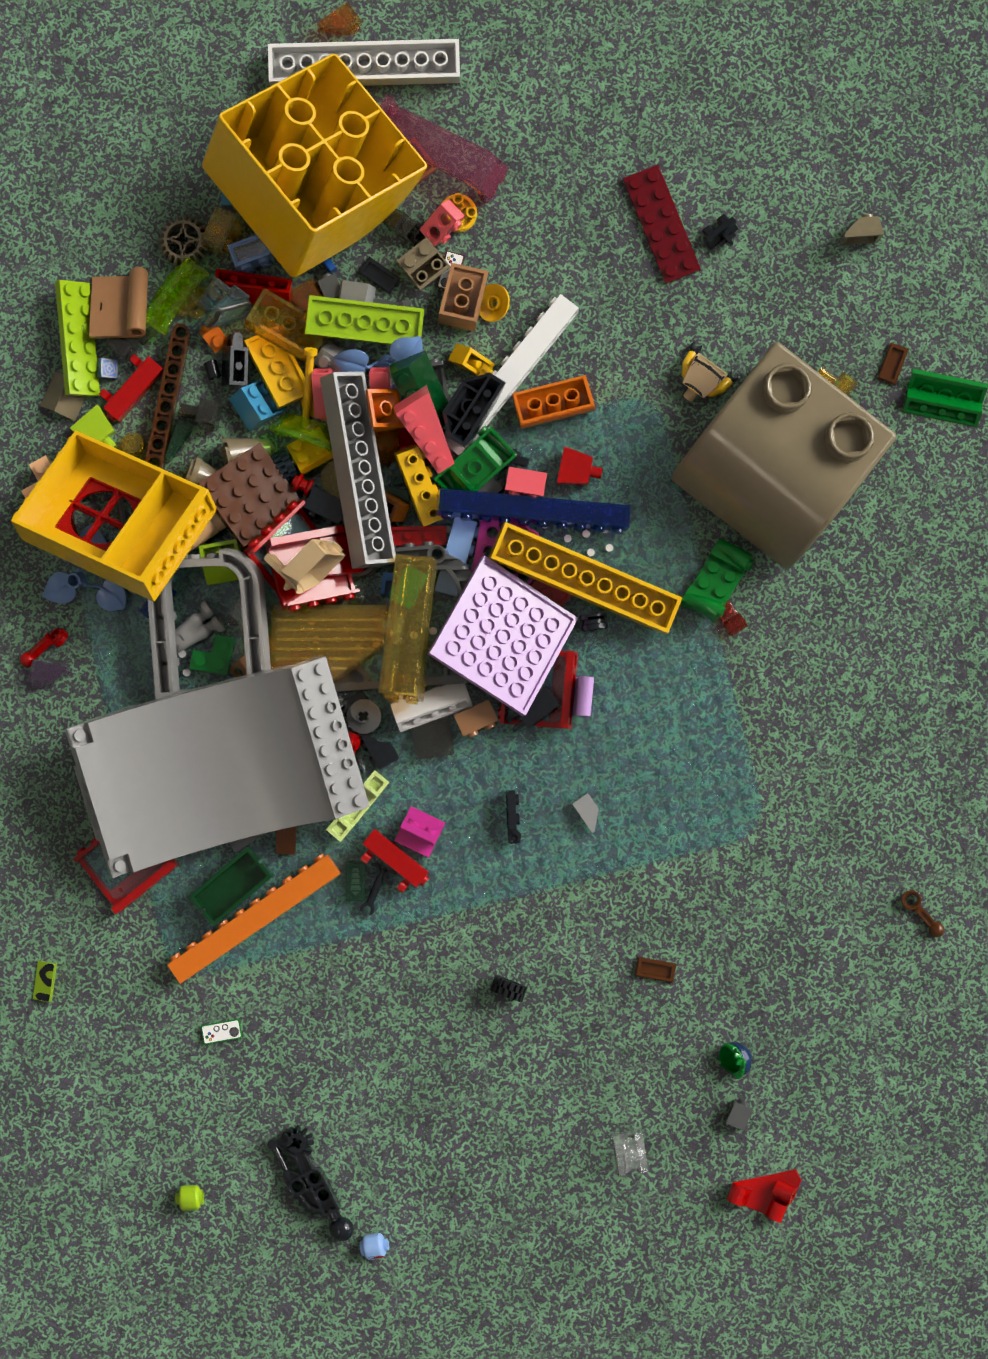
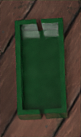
[189,846,275,927]

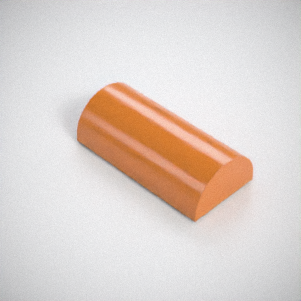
[512,375,595,429]

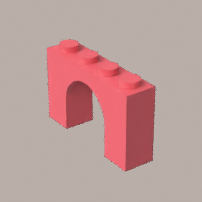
[311,367,392,421]

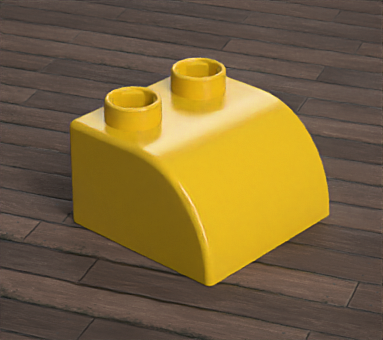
[202,54,427,278]

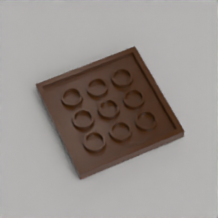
[197,443,305,548]

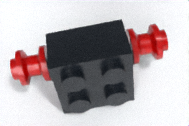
[291,473,343,527]

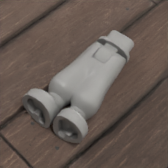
[175,600,226,653]

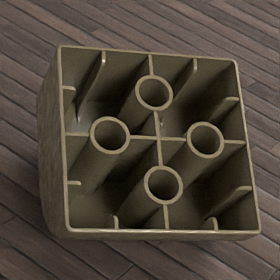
[671,342,896,569]

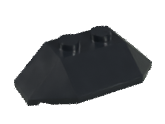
[442,372,506,448]

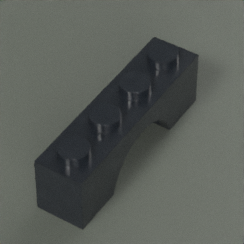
[341,691,400,770]

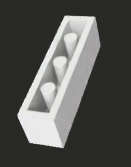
[390,683,473,732]

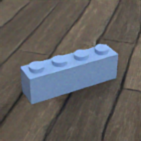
[435,516,479,597]

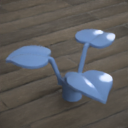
[334,336,423,401]
[42,524,127,611]

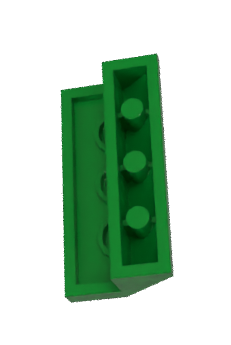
[902,369,988,427]

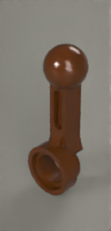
[901,890,944,937]

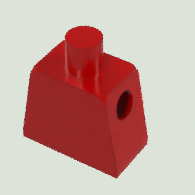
[557,447,603,486]

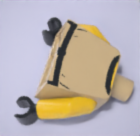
[681,342,740,402]

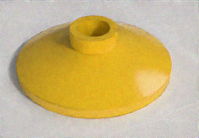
[479,283,509,322]

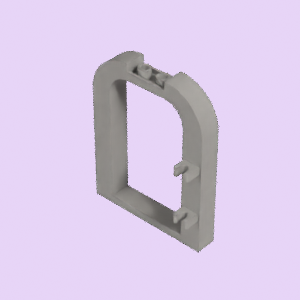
[148,548,271,699]

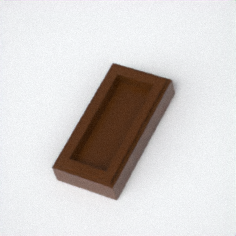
[877,343,909,385]
[635,957,676,983]

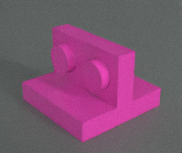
[394,806,445,857]

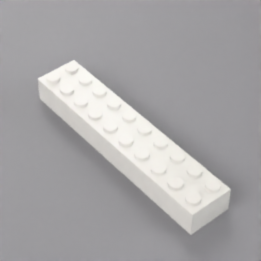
[268,39,460,86]

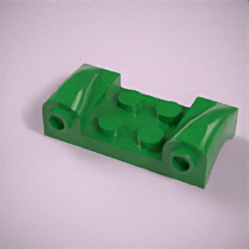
[434,425,517,507]
[681,538,754,623]

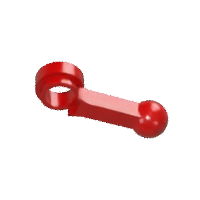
[20,628,68,667]

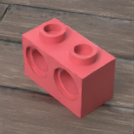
[419,200,465,246]

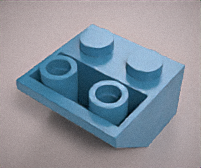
[229,380,286,431]

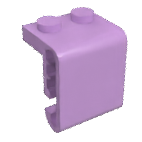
[573,676,594,717]

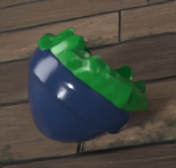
[718,1042,752,1079]

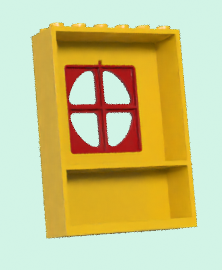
[11,430,217,602]

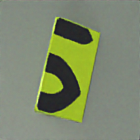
[33,961,57,1002]

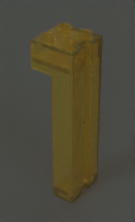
[379,554,437,705]

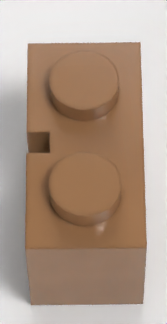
[454,699,498,739]

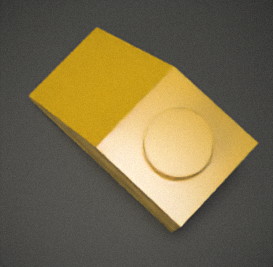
[448,343,495,376]

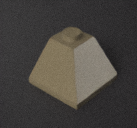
[840,214,884,245]

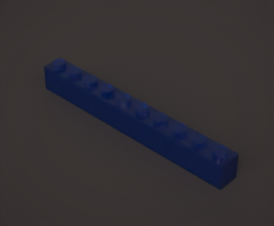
[436,488,630,534]

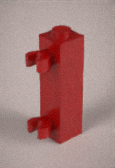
[99,354,164,422]
[360,829,429,893]

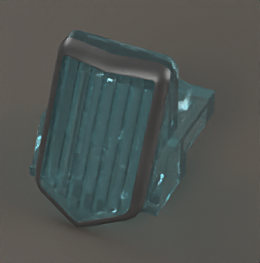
[197,276,251,328]

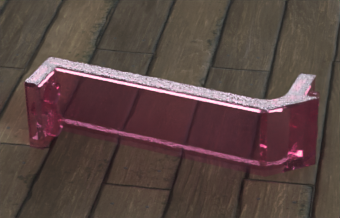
[380,94,509,204]

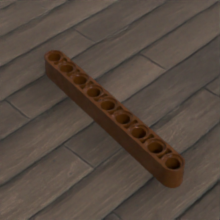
[145,323,191,469]

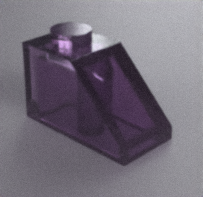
[28,659,73,689]

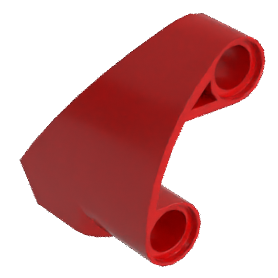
[726,1169,802,1223]

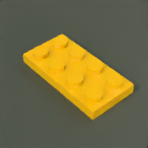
[243,326,313,409]

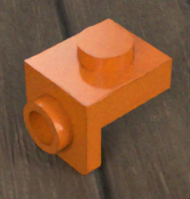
[199,322,228,354]

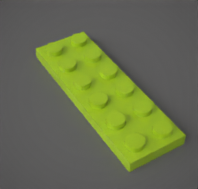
[55,280,100,397]
[305,295,424,345]

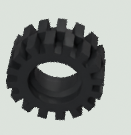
[490,975,527,1002]

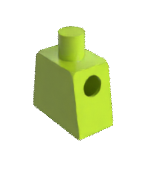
[70,404,117,448]

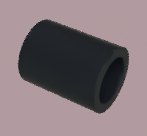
[204,360,221,380]

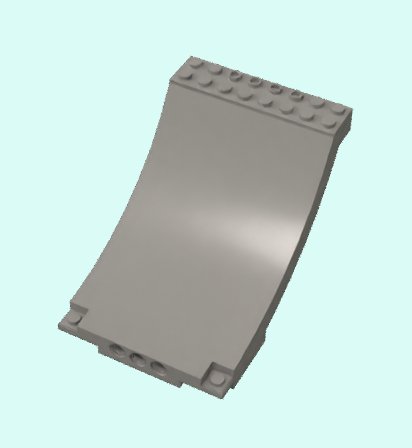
[65,656,370,878]

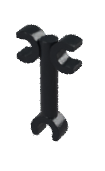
[360,863,397,915]

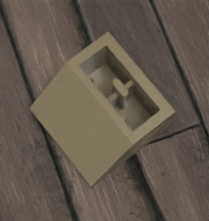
[397,237,451,291]

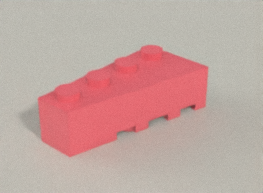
[394,385,454,474]

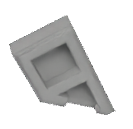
[572,793,599,833]

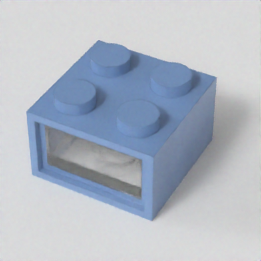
[227,235,275,273]

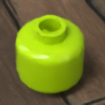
[175,1185,204,1211]

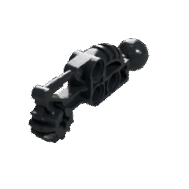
[267,1125,354,1242]

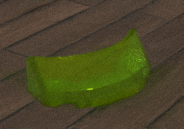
[146,257,209,335]
[268,413,332,453]

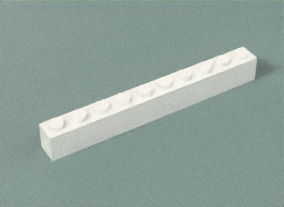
[444,294,579,457]

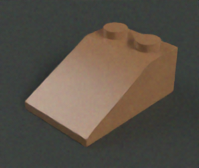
[438,263,489,332]

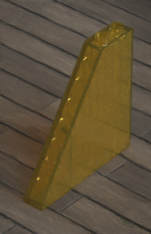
[271,605,393,683]

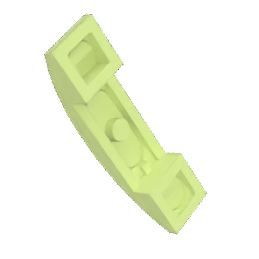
[326,770,390,842]

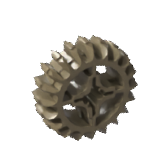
[158,215,210,267]

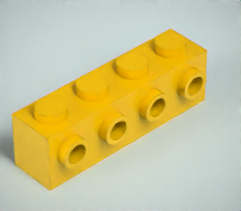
[394,445,446,527]

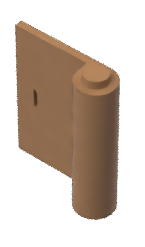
[89,267,148,338]

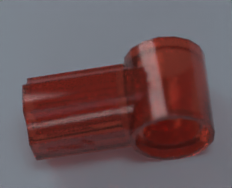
[721,600,748,637]

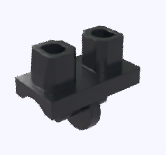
[702,214,738,250]

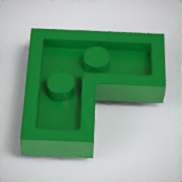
[190,634,235,676]

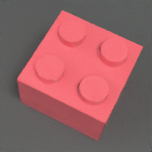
[505,467,547,503]

